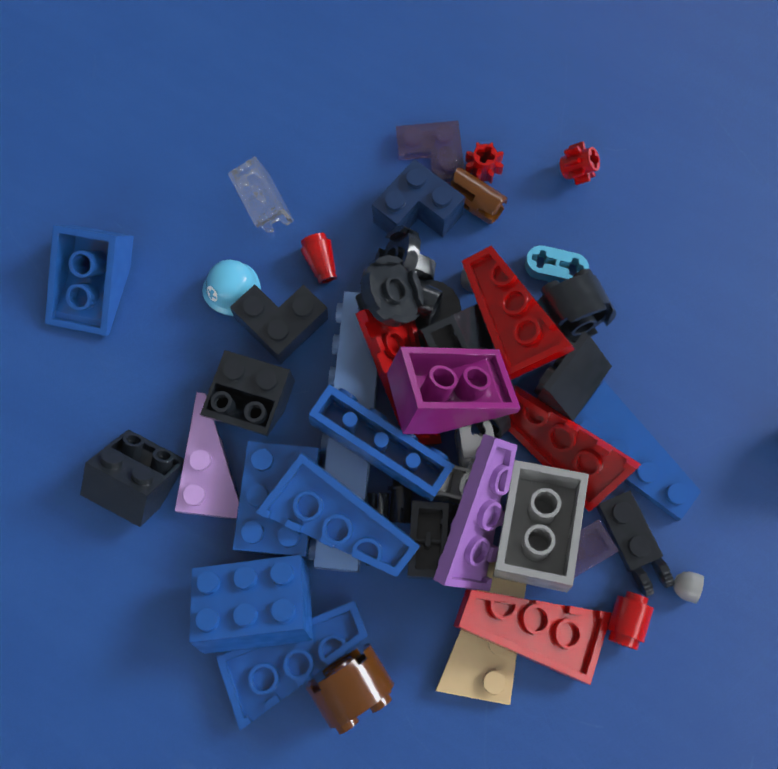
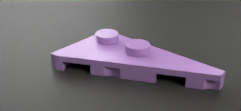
[175,392,239,520]

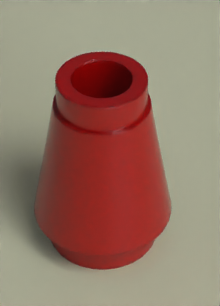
[300,233,337,284]

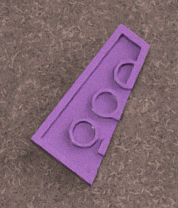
[433,434,517,591]

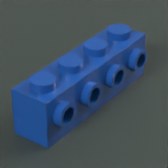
[308,384,455,502]

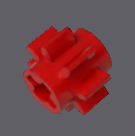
[559,141,600,185]
[465,142,504,184]

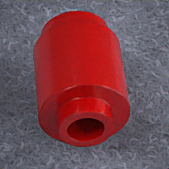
[607,591,654,650]

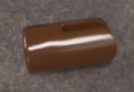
[450,167,508,224]

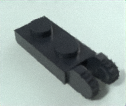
[596,490,675,597]

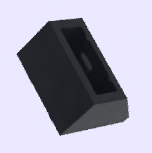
[417,303,495,349]
[534,331,612,421]
[200,350,295,437]
[80,429,184,527]
[407,500,459,580]

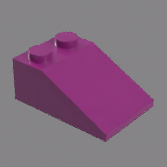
[387,347,521,434]

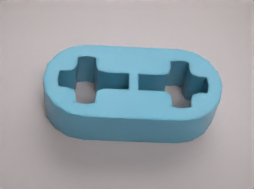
[525,245,589,283]

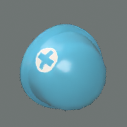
[202,259,261,316]

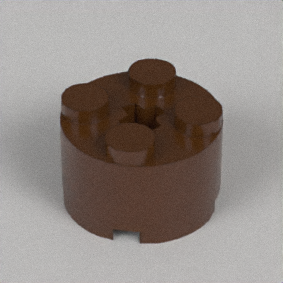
[305,643,394,735]

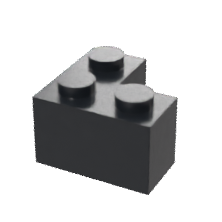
[230,284,328,364]

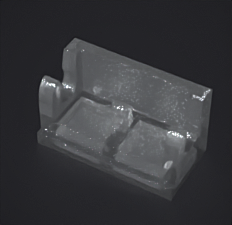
[228,157,294,233]

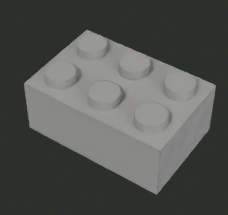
[493,460,589,593]

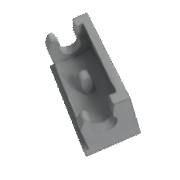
[454,420,494,469]

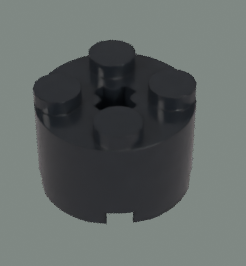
[537,269,616,341]

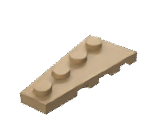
[435,561,526,705]

